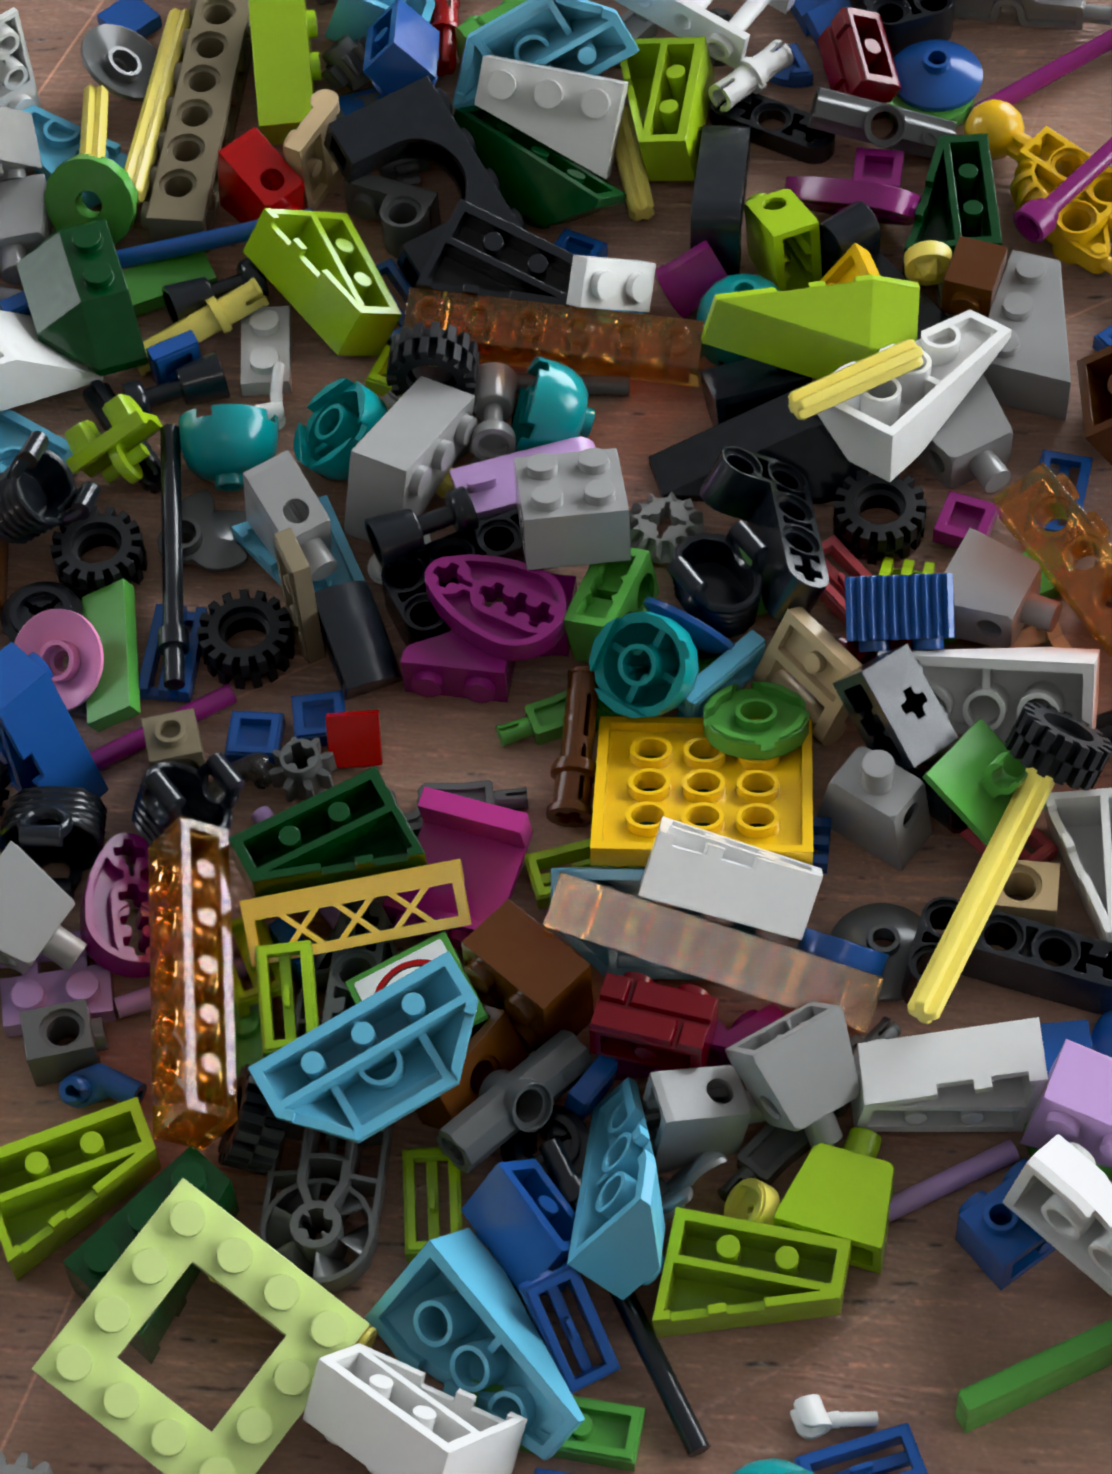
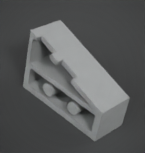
[983,250,1071,420]
[344,376,477,543]

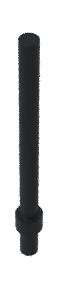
[158,424,190,690]
[539,1138,710,1457]

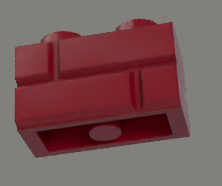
[817,7,901,120]
[589,972,718,1070]

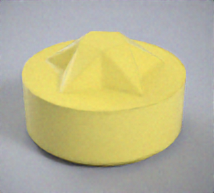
[903,240,953,286]
[724,1178,780,1225]

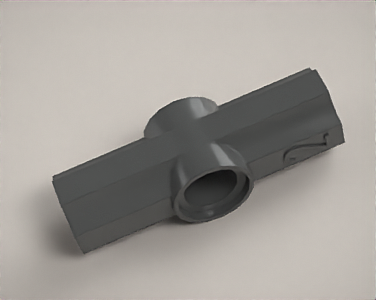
[807,87,957,159]
[436,1029,594,1173]

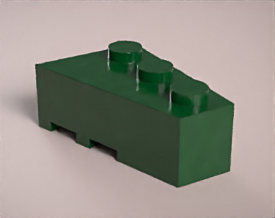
[902,133,1003,286]
[228,766,427,898]
[63,1145,239,1365]

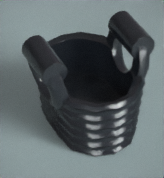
[0,431,101,544]
[667,520,769,638]
[132,752,245,870]
[0,786,107,899]

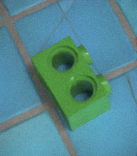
[564,548,660,663]

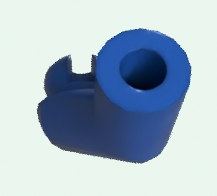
[58,1063,147,1108]

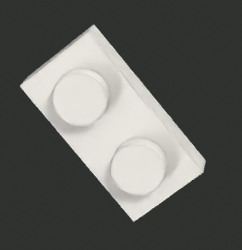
[566,255,656,312]
[240,305,292,396]

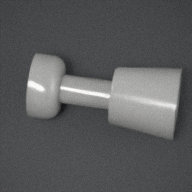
[471,362,518,461]

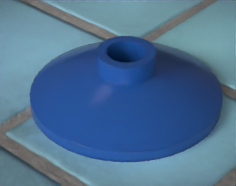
[893,39,983,112]
[643,597,735,655]

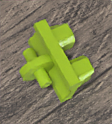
[65,394,162,484]

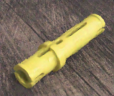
[137,277,270,377]

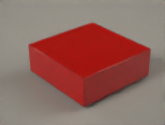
[325,710,383,768]

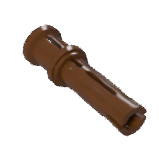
[546,666,599,828]

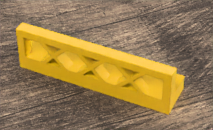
[239,858,472,967]

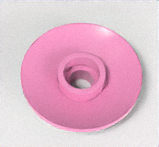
[14,609,104,711]

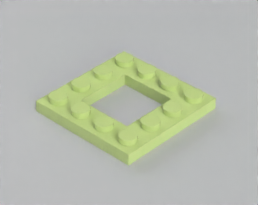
[31,1178,370,1474]

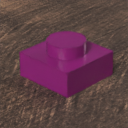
[852,147,904,188]
[932,491,999,549]

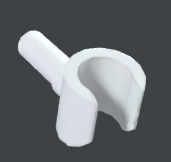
[255,362,286,430]
[790,1394,879,1440]

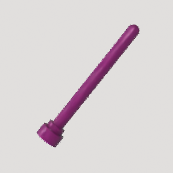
[971,28,1112,111]
[1013,137,1112,243]

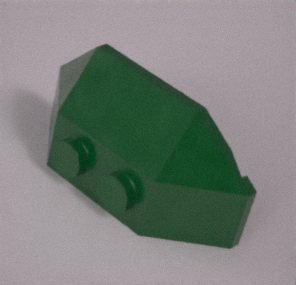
[453,105,626,229]
[16,218,148,376]

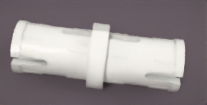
[708,39,794,112]

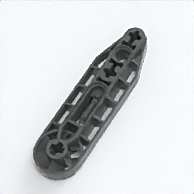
[260,900,397,1294]

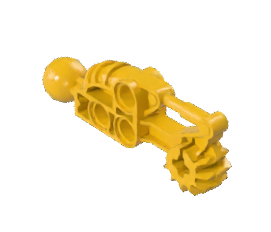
[964,99,1112,275]

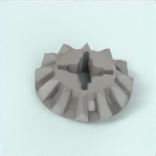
[629,491,705,564]

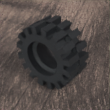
[386,321,480,396]
[833,469,927,565]
[50,506,148,601]
[197,589,295,689]
[1005,702,1112,791]
[218,1064,286,1175]

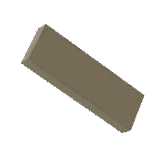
[273,528,326,664]

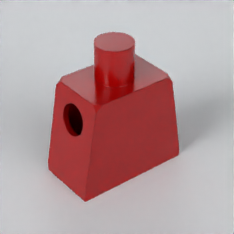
[218,127,305,223]

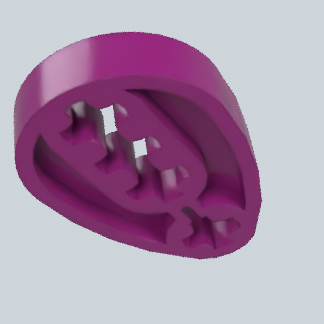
[784,176,921,225]
[424,554,567,661]
[80,832,188,978]

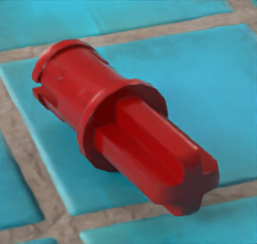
[430,0,460,77]

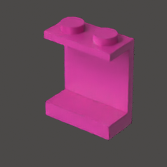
[382,786,533,950]

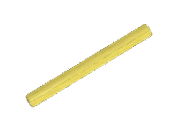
[124,8,191,206]
[907,768,1055,1024]

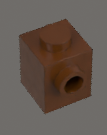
[941,236,1008,318]

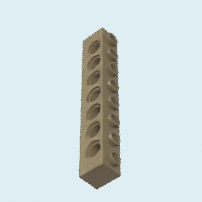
[141,0,252,253]

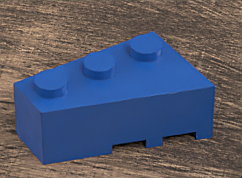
[0,641,109,798]

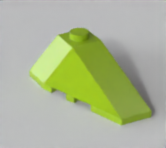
[701,274,920,380]

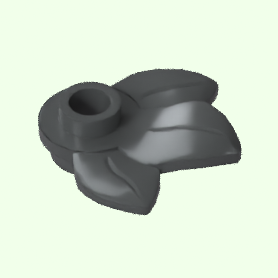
[157,490,248,572]
[658,1150,728,1222]

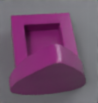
[655,240,728,319]

